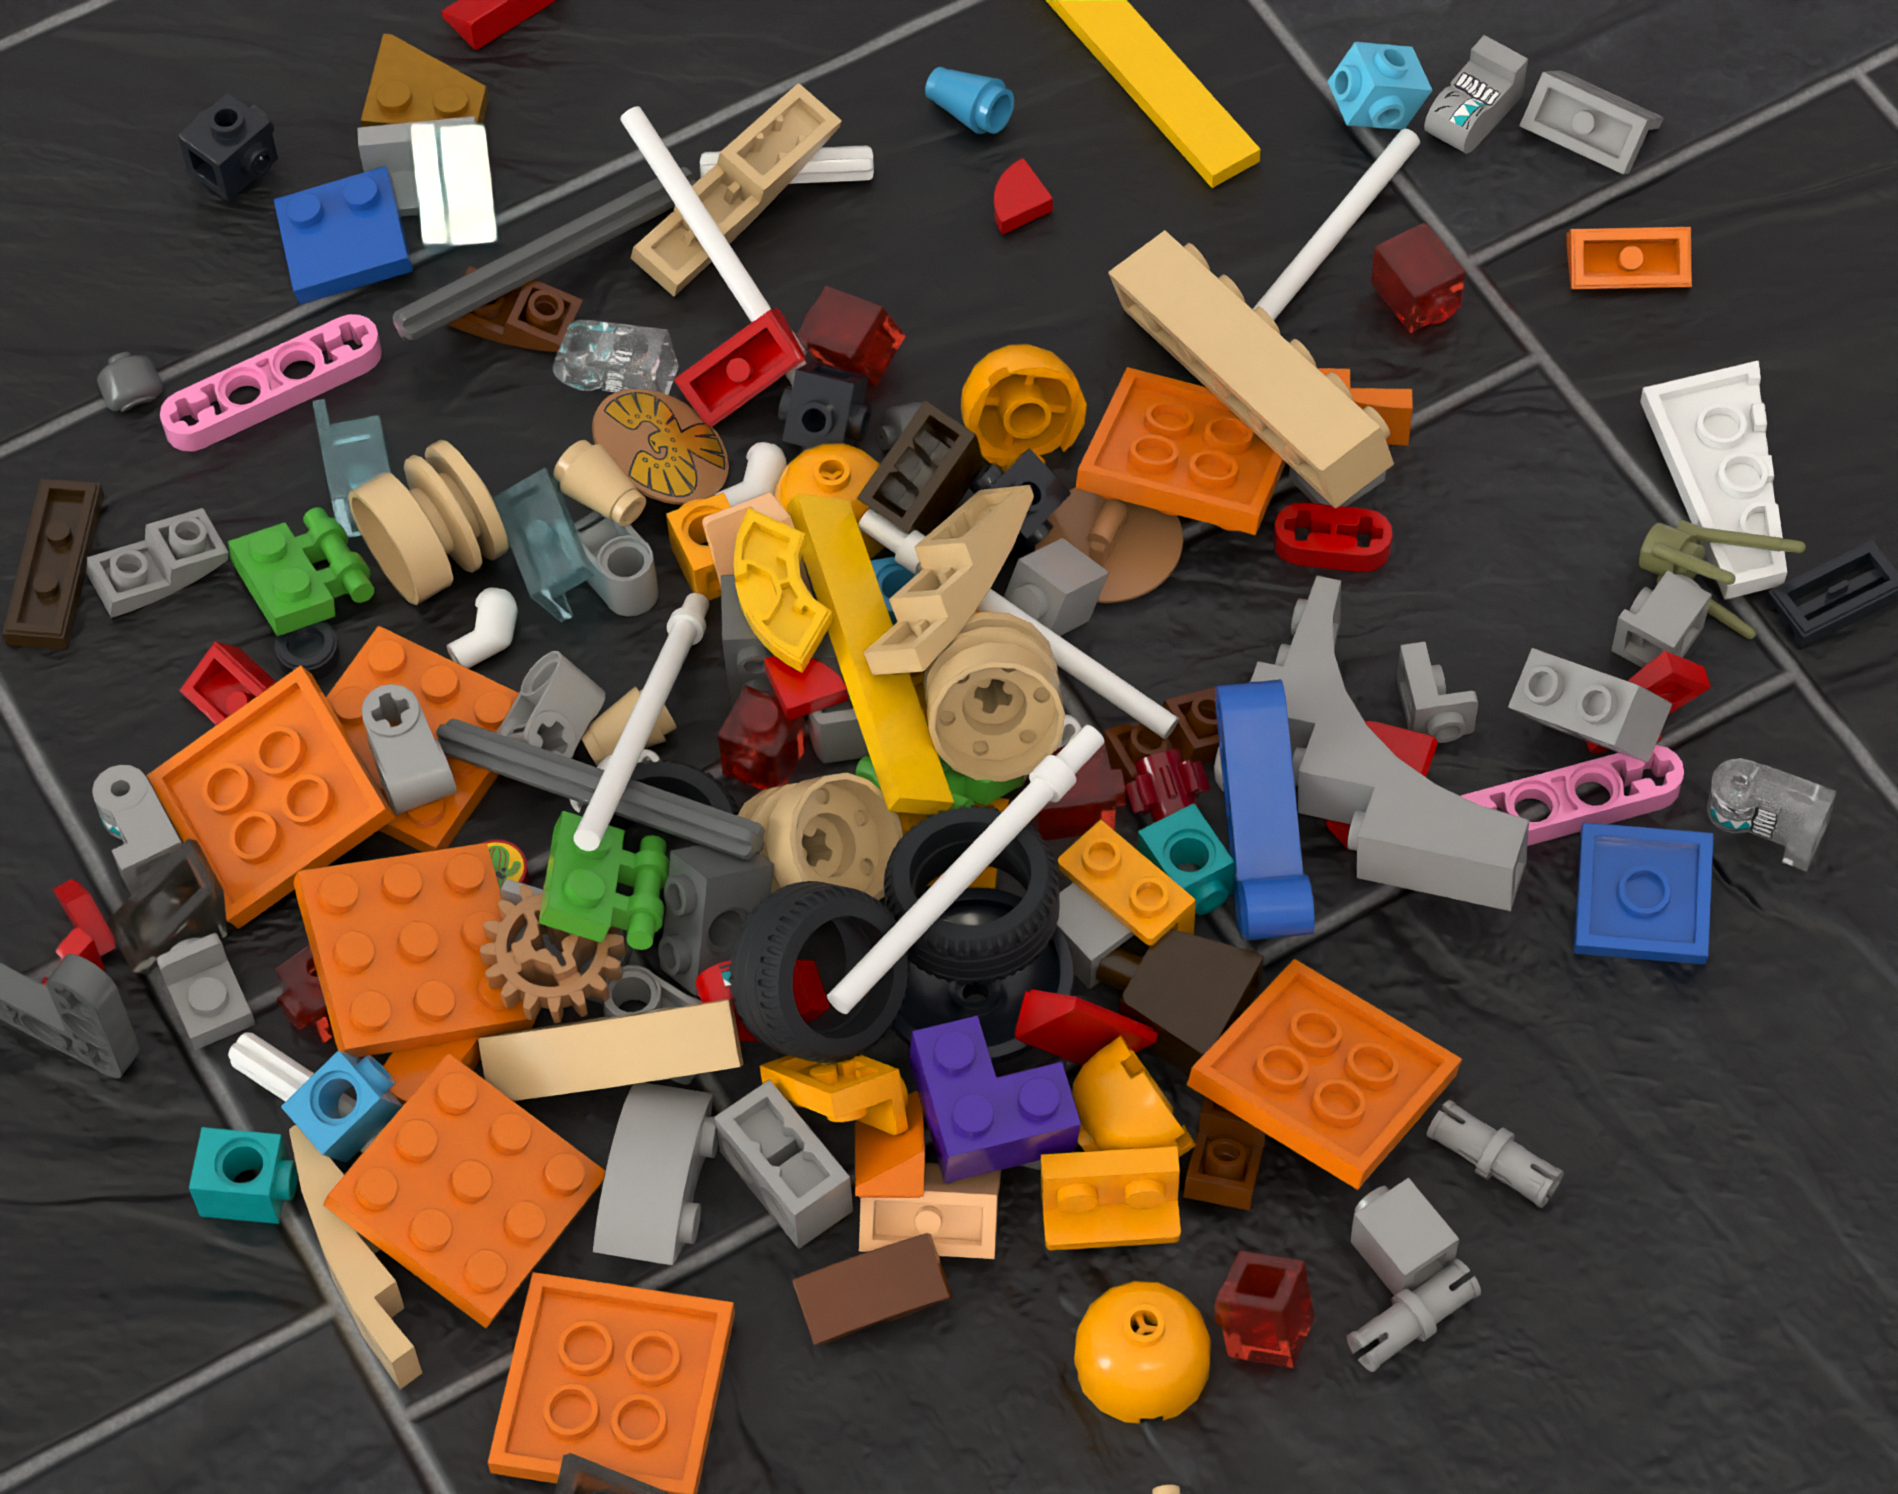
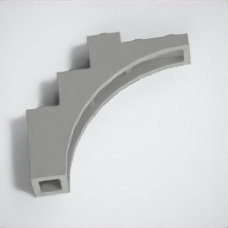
[1250,576,1529,911]

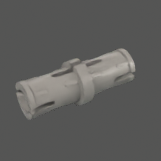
[1427,1100,1564,1208]
[1346,1259,1481,1372]

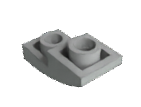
[86,508,229,618]

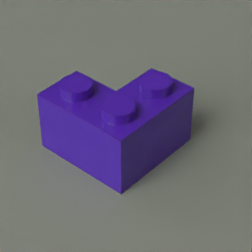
[909,1016,1081,1184]

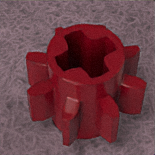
[1125,749,1210,823]

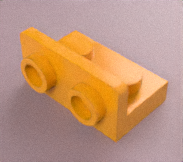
[1058,820,1196,945]
[759,1055,908,1136]
[1041,1146,1181,1251]

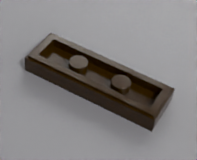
[2,479,104,650]

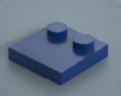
[273,166,414,305]
[1574,822,1713,965]

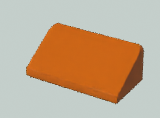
[1566,227,1692,290]
[855,1091,925,1198]

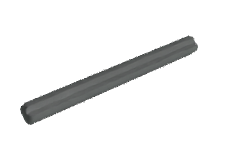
[392,167,696,341]
[436,718,765,860]

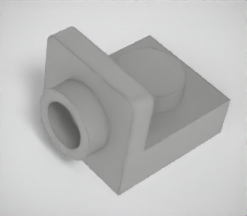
[1396,642,1478,743]
[156,933,256,1050]

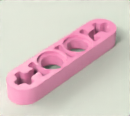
[160,314,382,451]
[1461,745,1684,846]

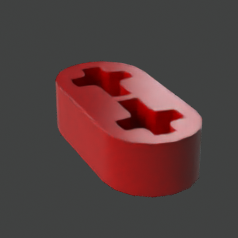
[1273,502,1393,572]

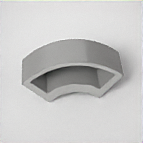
[593,1082,719,1265]

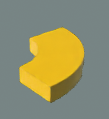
[733,508,833,673]

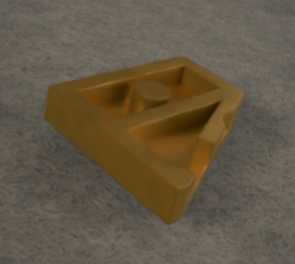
[361,34,489,138]

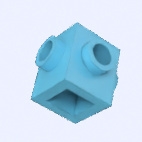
[1327,42,1433,130]

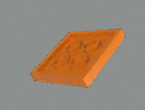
[1075,367,1286,535]
[326,626,519,852]
[146,665,396,929]
[293,843,537,1058]
[1187,959,1462,1190]
[323,1053,606,1329]
[488,1272,735,1494]

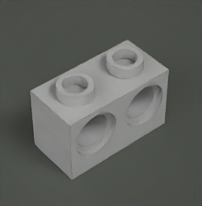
[1508,648,1672,763]
[715,1079,853,1249]

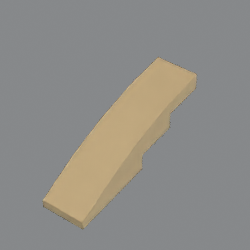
[631,83,842,297]
[864,485,1034,675]
[478,998,743,1101]
[289,1125,422,1389]

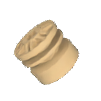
[348,440,509,605]
[923,612,1065,782]
[737,773,903,901]

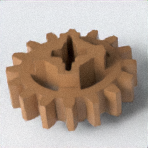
[480,883,627,1023]

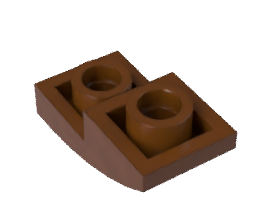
[446,266,583,352]
[1100,686,1219,794]
[1183,1097,1267,1211]
[792,1233,953,1345]

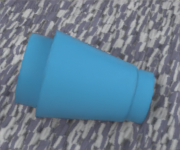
[925,67,1014,134]

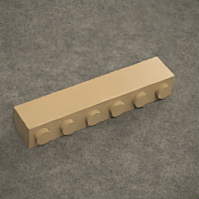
[1108,230,1394,509]

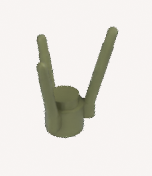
[1639,520,1806,639]

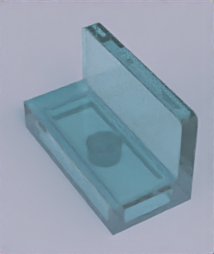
[410,123,497,249]
[312,399,391,538]
[492,468,594,623]

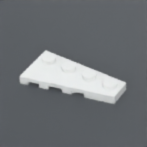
[1640,361,1787,599]

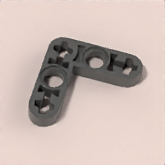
[0,954,140,1078]

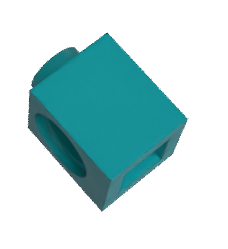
[1137,803,1235,915]
[189,1127,298,1224]

